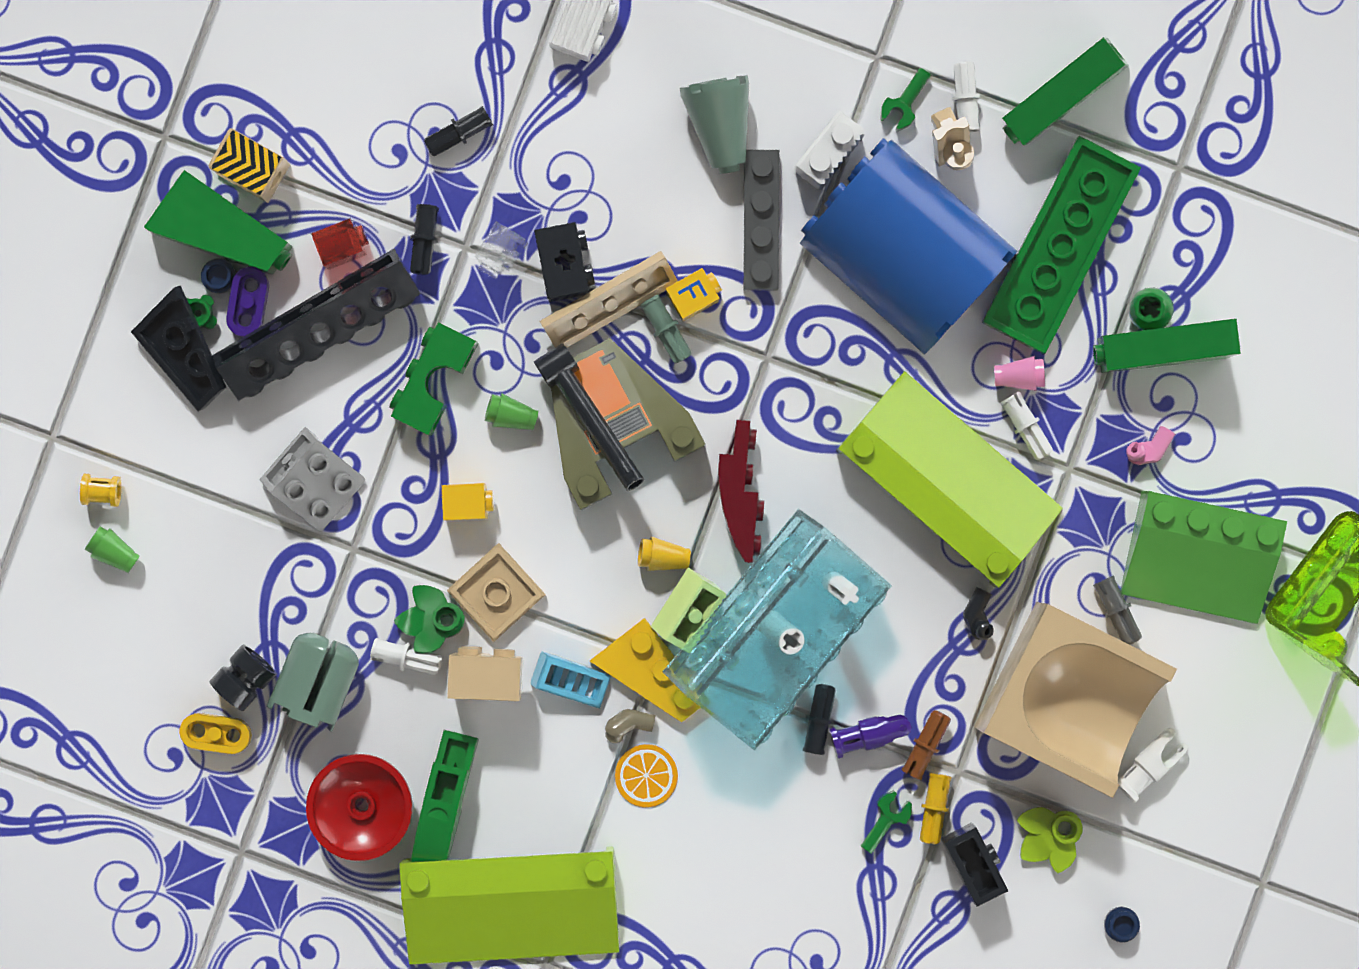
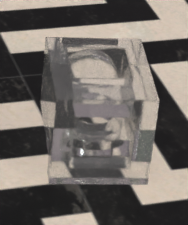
[474,221,528,279]

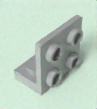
[259,427,365,531]

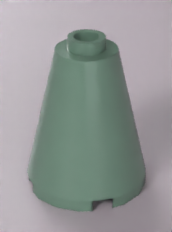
[680,75,749,174]

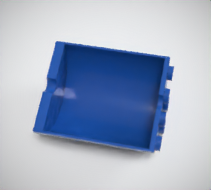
[800,138,1017,355]

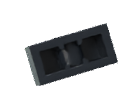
[534,222,595,302]

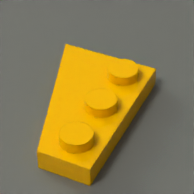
[590,618,709,723]

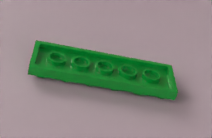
[982,136,1141,355]

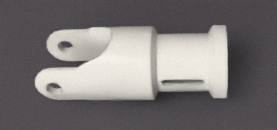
[1118,728,1189,803]

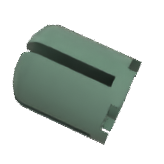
[266,633,359,732]

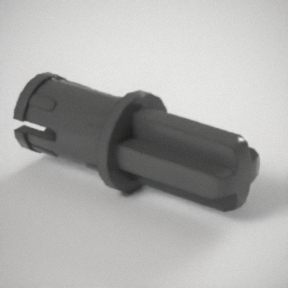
[1093,575,1142,645]

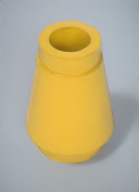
[638,536,691,571]

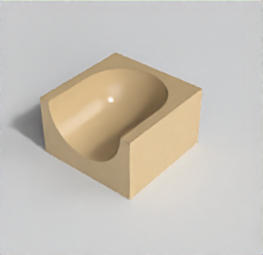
[974,602,1177,798]

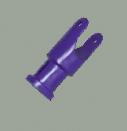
[829,714,912,759]

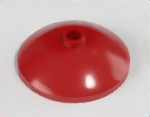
[306,754,413,861]

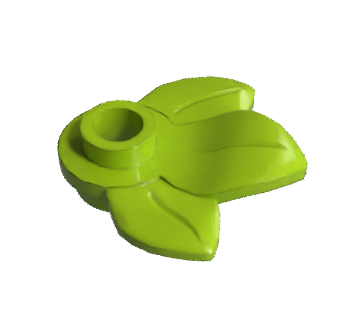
[1017,807,1083,873]

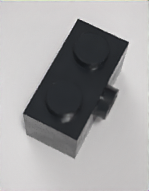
[941,823,1008,907]

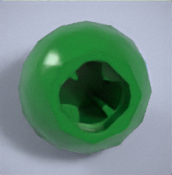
[1129,287,1174,330]

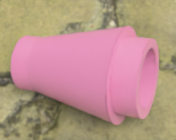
[994,356,1045,391]

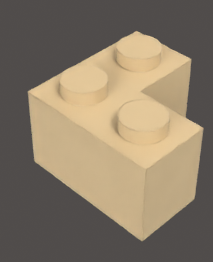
[447,646,523,701]

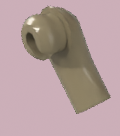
[605,709,656,743]

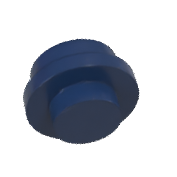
[201,258,236,294]
[1104,906,1140,942]

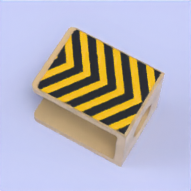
[208,128,290,203]

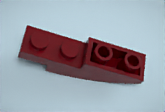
[718,420,764,563]

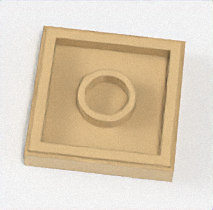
[447,543,546,642]

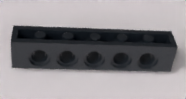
[213,249,421,401]

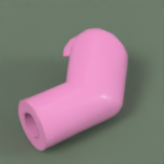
[1126,426,1176,465]

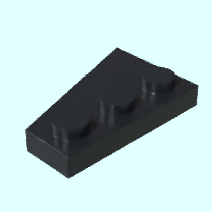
[131,285,227,412]

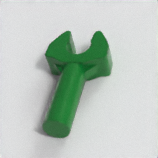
[880,68,931,131]
[861,790,912,854]

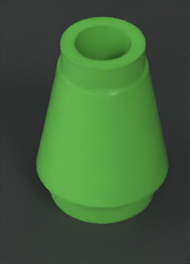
[484,393,538,431]
[84,526,140,573]

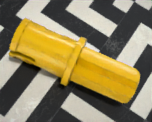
[920,773,952,844]

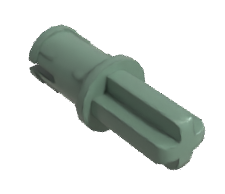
[640,295,691,363]

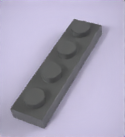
[743,150,780,291]

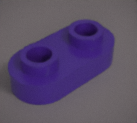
[226,267,269,337]

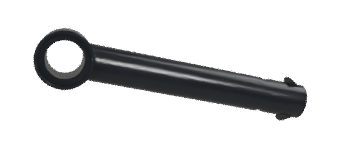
[533,343,644,491]

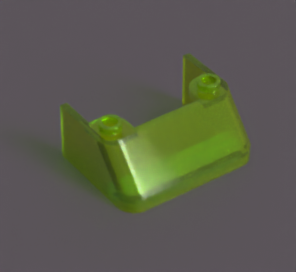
[1265,511,1359,686]

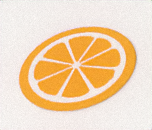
[615,744,678,807]

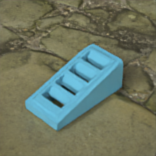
[531,651,611,709]

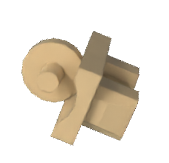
[931,107,974,170]

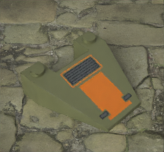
[551,338,706,510]

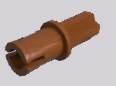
[901,710,951,780]

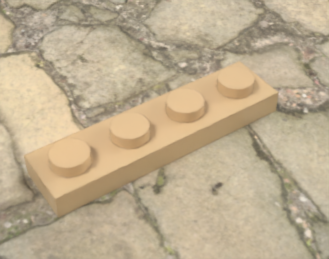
[540,251,678,348]

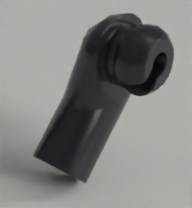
[963,587,994,640]

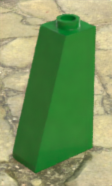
[1002,37,1129,146]
[144,170,293,275]
[1093,318,1241,373]

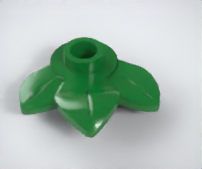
[394,585,465,653]

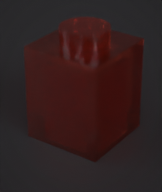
[311,218,369,270]

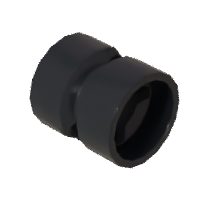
[209,644,277,711]

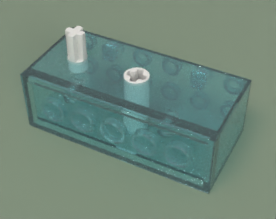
[662,508,892,750]

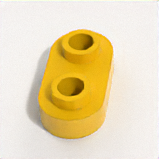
[179,713,252,754]

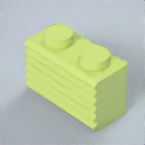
[650,568,727,653]

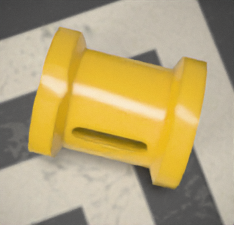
[80,473,122,507]

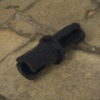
[424,106,493,156]
[410,204,439,275]
[802,684,836,755]

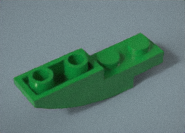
[411,730,479,862]

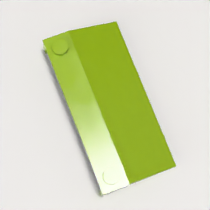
[836,371,1063,588]
[400,846,619,965]

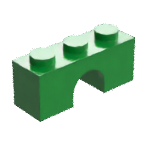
[389,322,479,437]

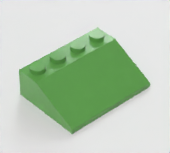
[1120,491,1288,624]

